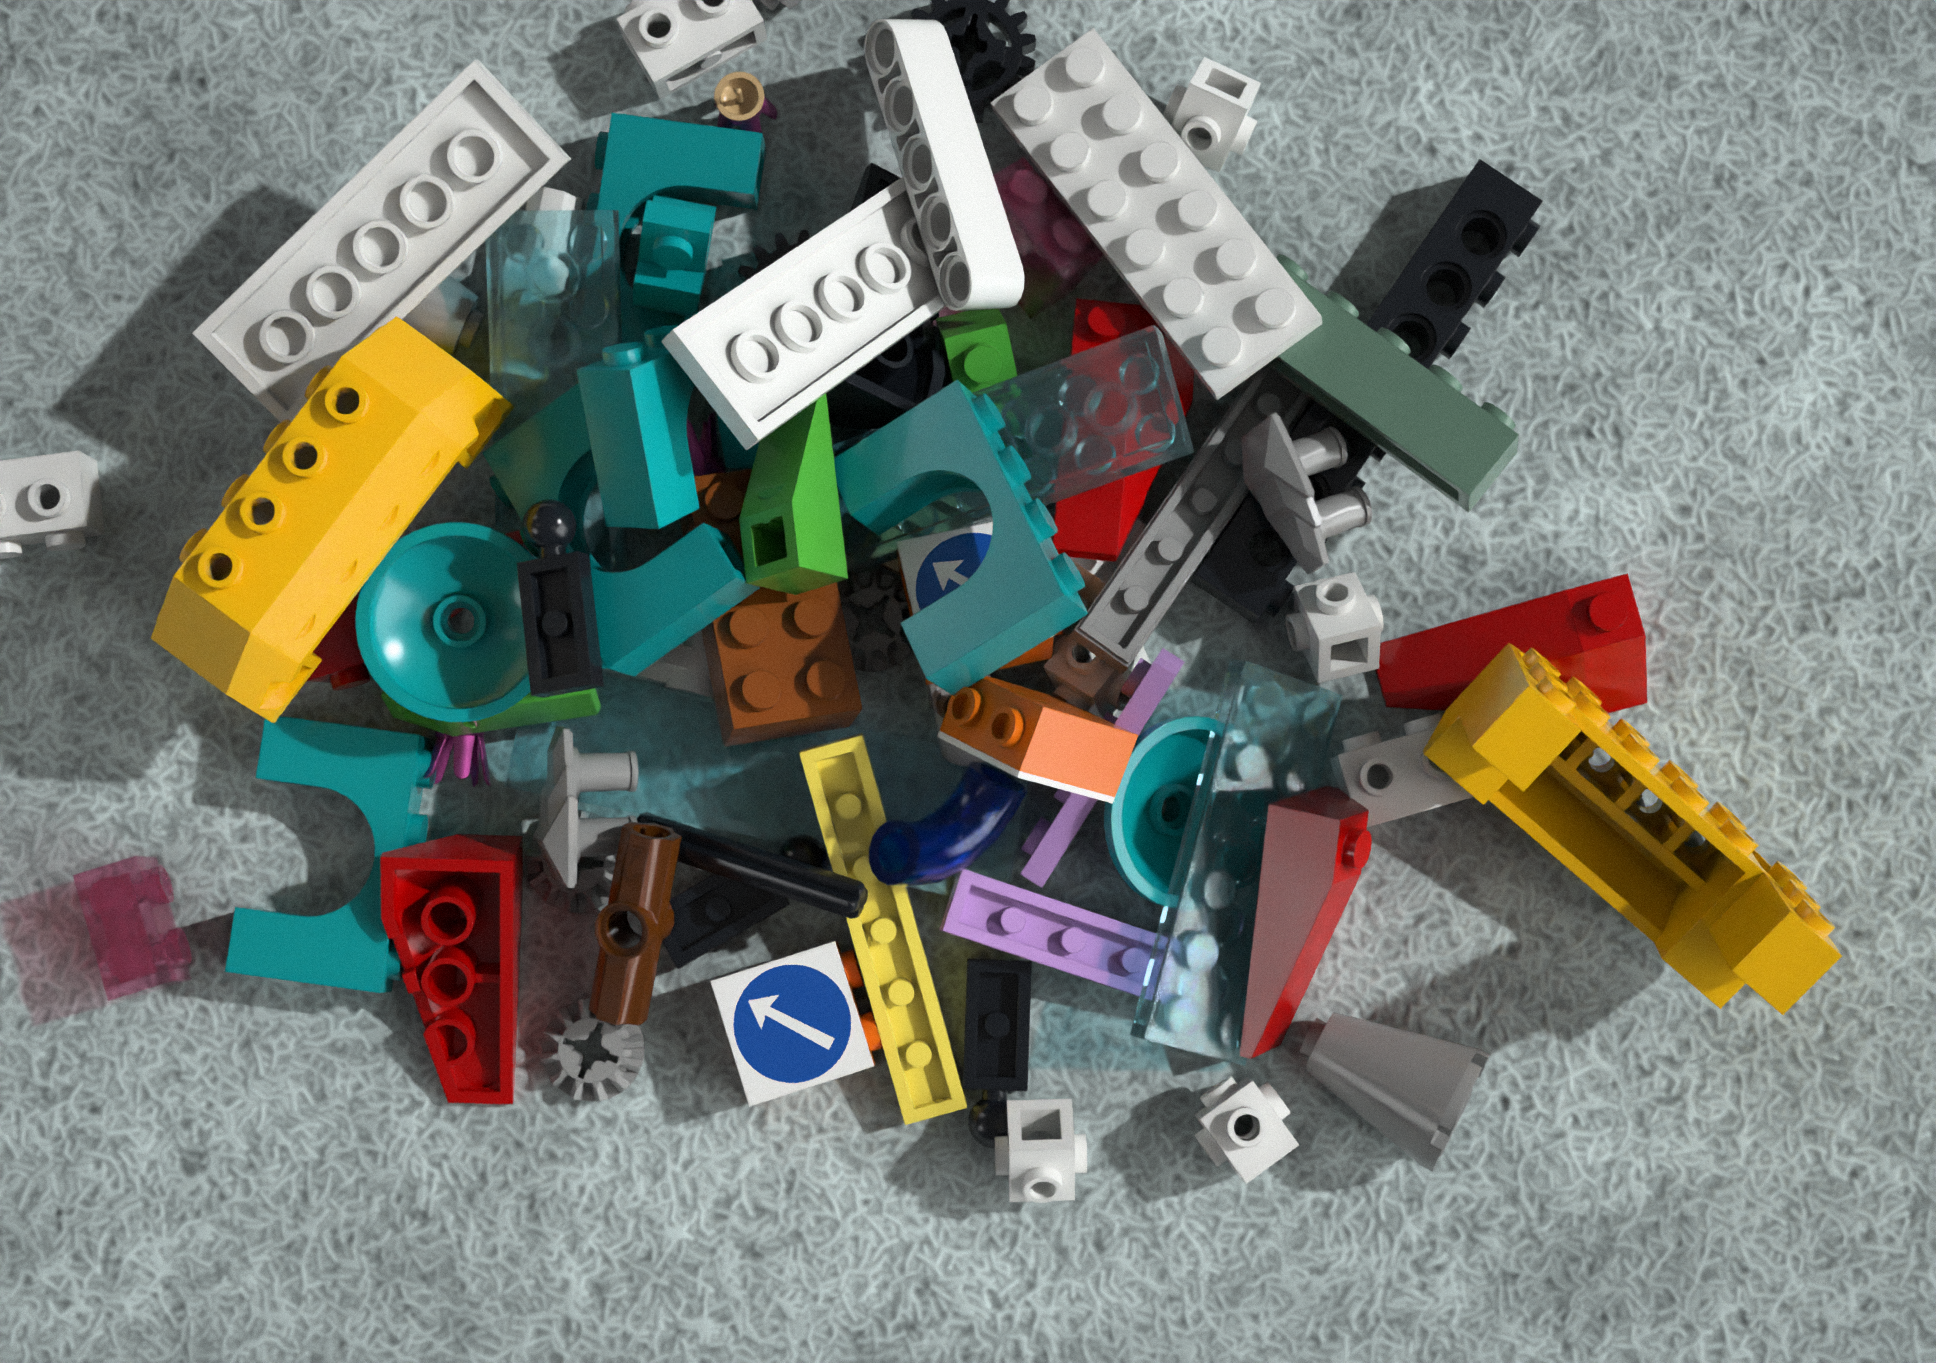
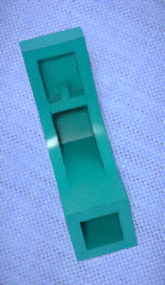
[632,195,717,315]

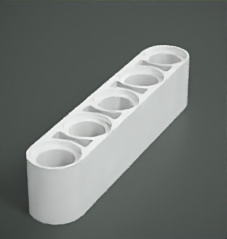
[864,19,1025,311]

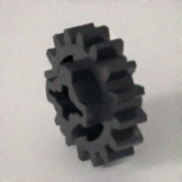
[911,0,1036,123]

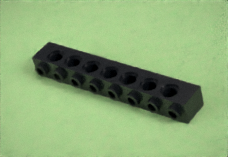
[1191,159,1543,624]

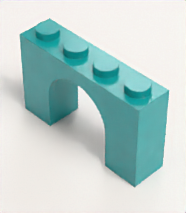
[567,113,766,388]
[577,310,759,529]
[834,380,1088,696]
[483,383,760,677]
[225,716,437,993]

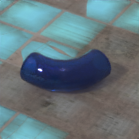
[869,761,1027,887]

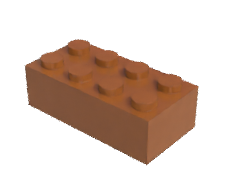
[680,469,863,747]

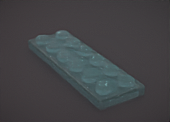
[485,210,628,572]
[832,325,1194,576]
[1130,659,1343,1066]

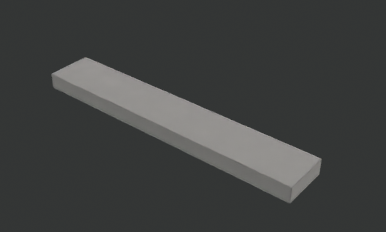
[1069,365,1312,674]

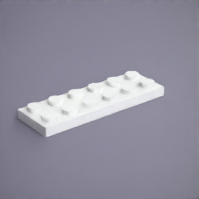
[990,28,1322,401]
[192,59,571,422]
[661,177,946,451]

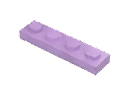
[1020,648,1185,888]
[939,869,1204,1011]

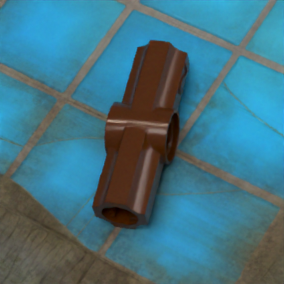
[588,822,682,1026]

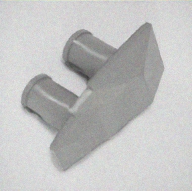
[1241,413,1372,575]
[533,726,638,888]

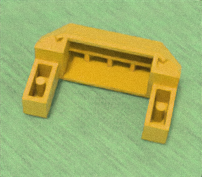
[150,316,514,723]
[1423,643,1842,1015]

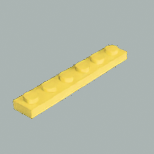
[799,733,967,1125]

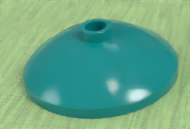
[356,522,535,722]
[1104,715,1271,910]

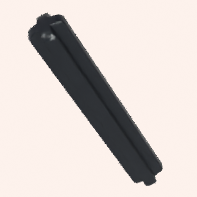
[637,812,868,919]

